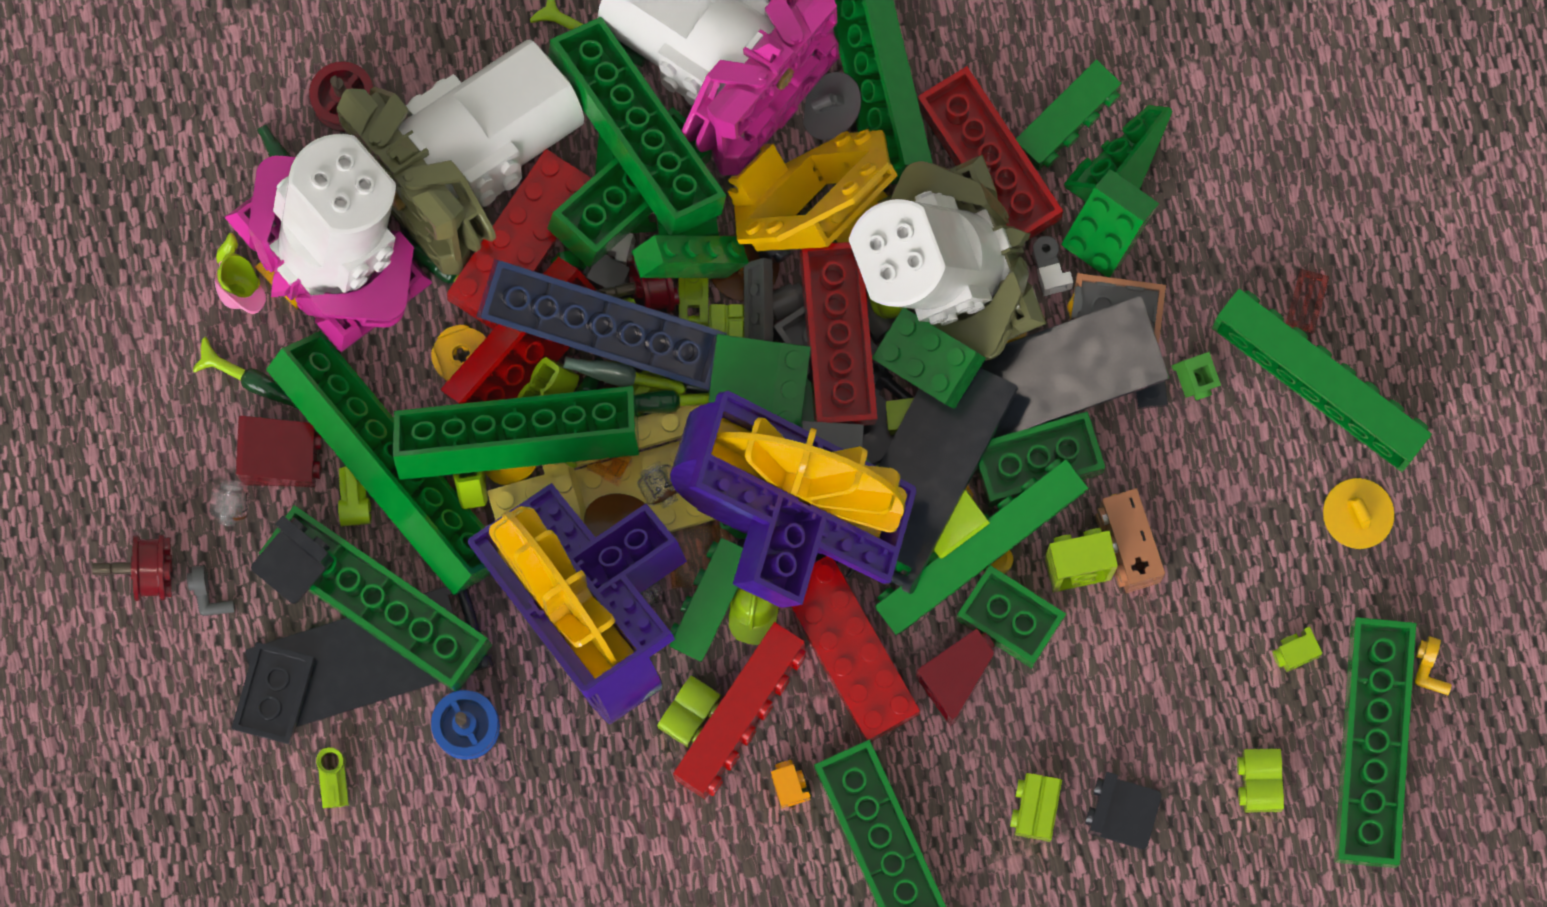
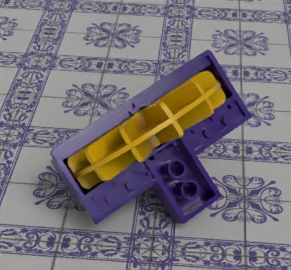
[670,391,916,608]
[468,483,687,724]

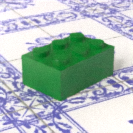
[1061,169,1159,277]
[872,308,986,409]
[956,565,1066,669]

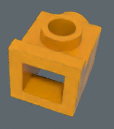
[771,760,811,809]

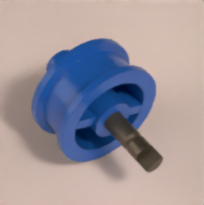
[431,690,500,760]

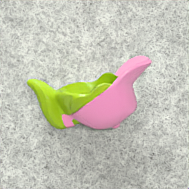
[215,232,266,314]

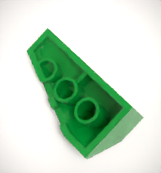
[1064,105,1173,202]

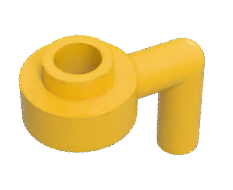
[1415,636,1452,695]

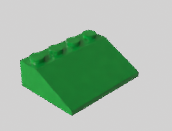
[708,334,811,427]

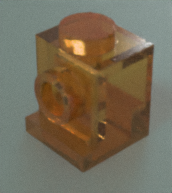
[587,456,633,487]

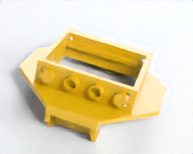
[727,130,898,251]

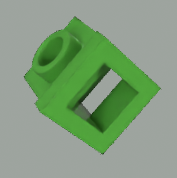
[1171,352,1221,401]

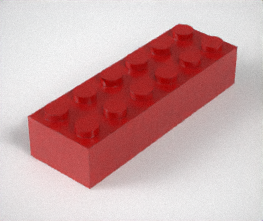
[917,66,1063,241]
[447,149,591,330]
[800,242,878,426]
[440,257,596,404]
[789,556,920,742]
[673,622,807,799]

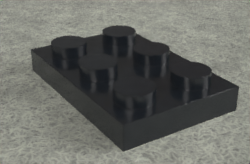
[231,642,316,745]

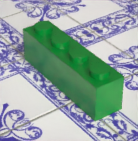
[1016,59,1122,171]
[632,235,749,278]
[669,537,743,662]

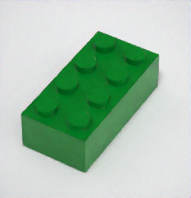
[977,411,1105,507]

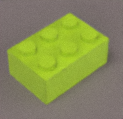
[1045,528,1118,593]

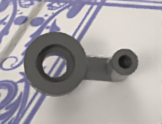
[187,565,235,616]

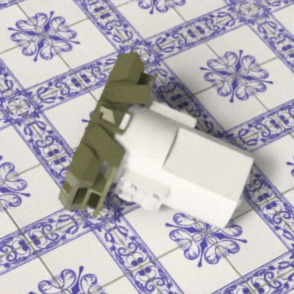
[337,40,584,275]
[849,155,1046,360]

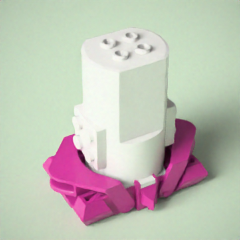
[597,0,839,176]
[225,134,432,353]

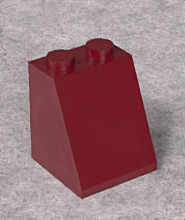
[236,416,323,487]
[915,629,995,727]

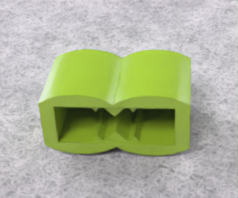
[517,357,579,398]
[453,471,488,509]
[657,675,722,748]
[1237,749,1284,813]

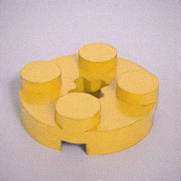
[431,325,486,381]

